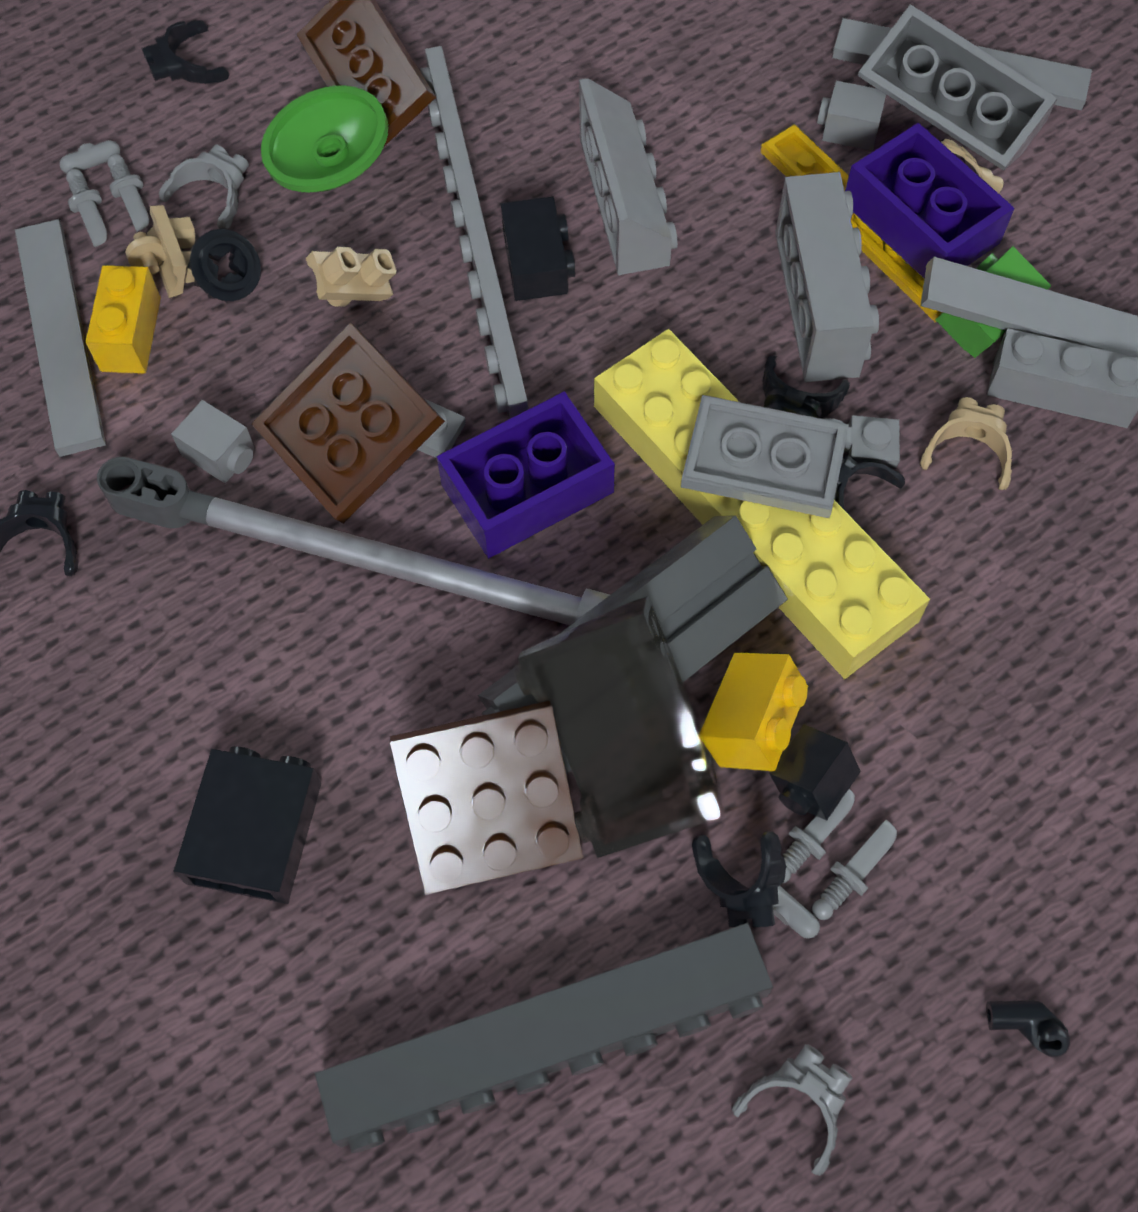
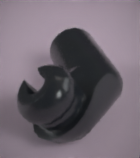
[986,1000,1071,1058]

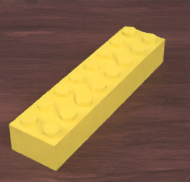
[594,329,930,679]

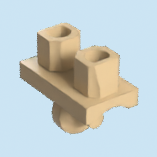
[125,205,195,298]
[306,247,396,307]

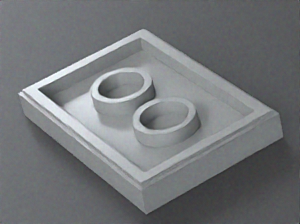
[681,395,849,518]

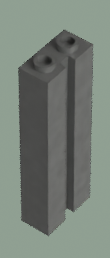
[478,515,788,774]

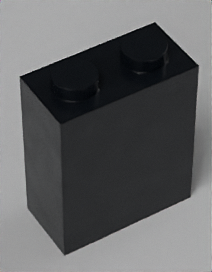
[173,746,322,904]

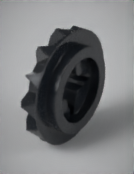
[187,229,261,303]

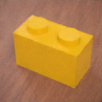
[85,265,161,373]
[699,653,808,771]

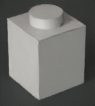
[817,81,886,151]
[171,400,255,484]

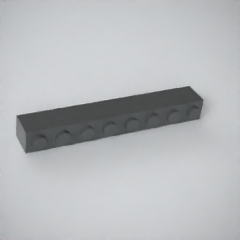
[315,923,773,1153]

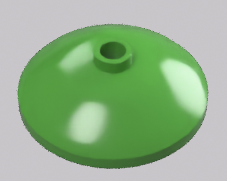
[261,86,388,192]

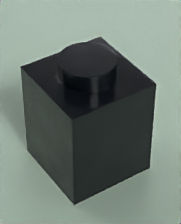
[769,724,861,821]

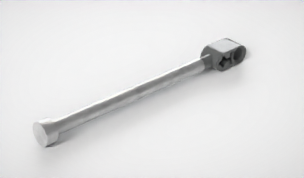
[97,457,610,625]

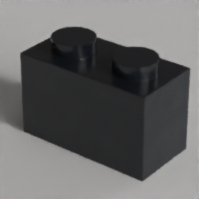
[500,196,575,301]

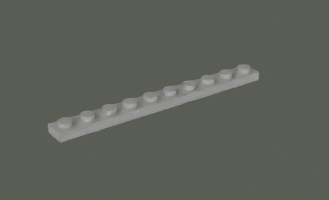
[420,46,528,419]

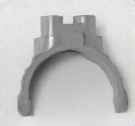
[159,144,249,229]
[732,1044,852,1176]

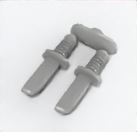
[60,140,149,247]
[773,789,897,938]

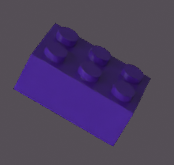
[845,123,1015,279]
[436,391,615,559]

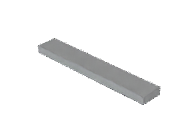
[832,18,1092,111]
[15,219,106,457]
[920,257,1138,358]

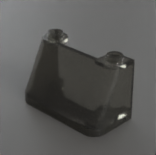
[514,596,721,858]

